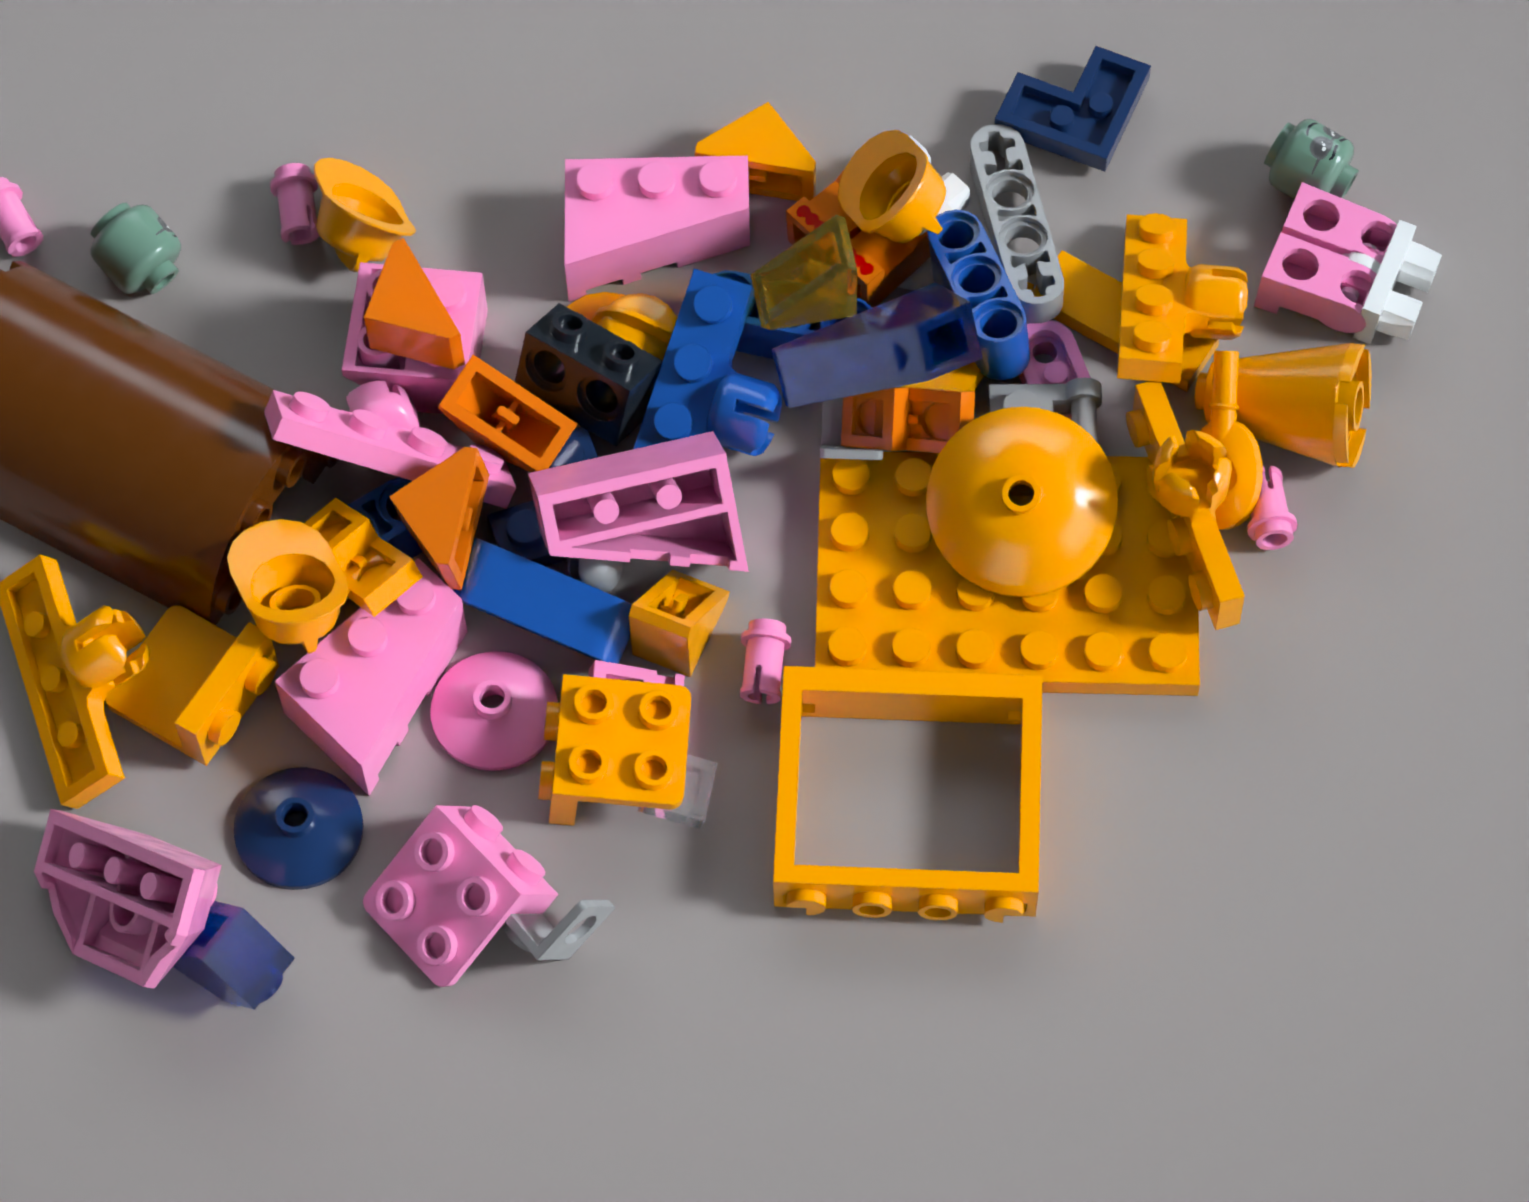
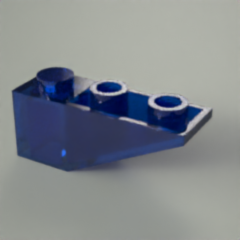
[772,282,983,408]

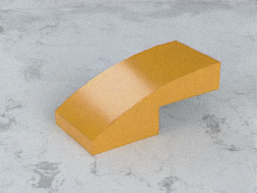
[304,498,423,617]

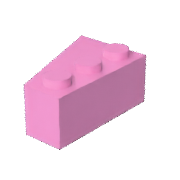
[564,155,750,302]
[528,431,749,572]
[275,558,468,796]

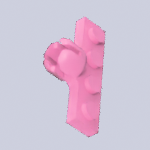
[264,380,516,509]

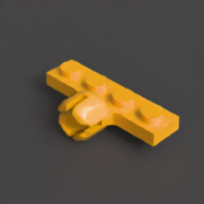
[1117,213,1248,383]
[1126,381,1245,631]
[0,554,150,809]

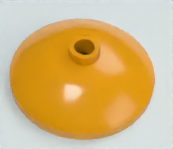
[926,407,1118,597]

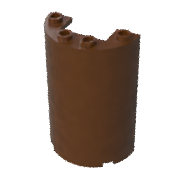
[0,261,340,625]

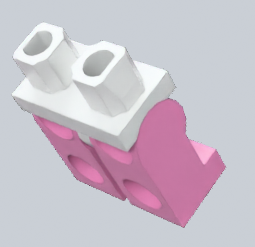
[1254,182,1442,344]

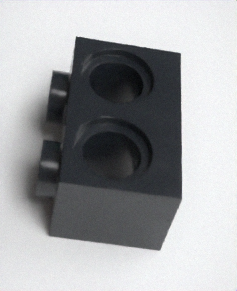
[514,303,662,446]

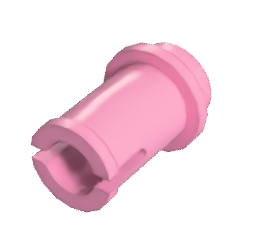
[270,163,319,245]
[0,177,43,257]
[1247,466,1298,550]
[740,618,791,704]

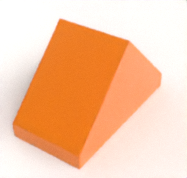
[364,238,465,370]
[437,354,577,473]
[389,447,490,590]

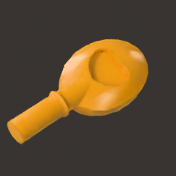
[1200,351,1263,530]

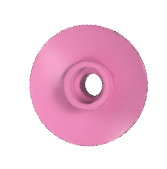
[430,651,558,771]

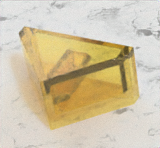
[750,214,857,330]

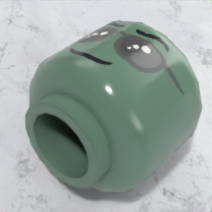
[1264,119,1359,200]
[90,202,181,294]

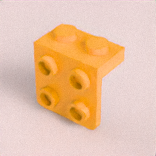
[105,606,279,766]
[538,674,691,826]

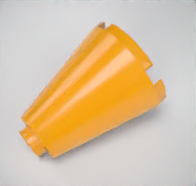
[1195,343,1372,468]

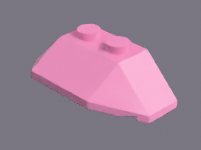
[34,809,222,988]

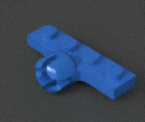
[633,269,782,456]

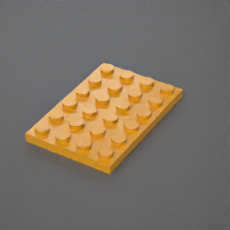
[815,452,1200,696]

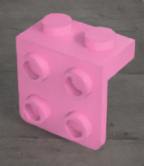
[363,805,559,987]

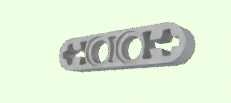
[970,124,1064,323]

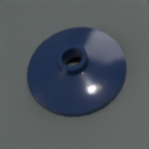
[233,767,364,890]

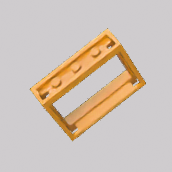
[773,666,1043,923]

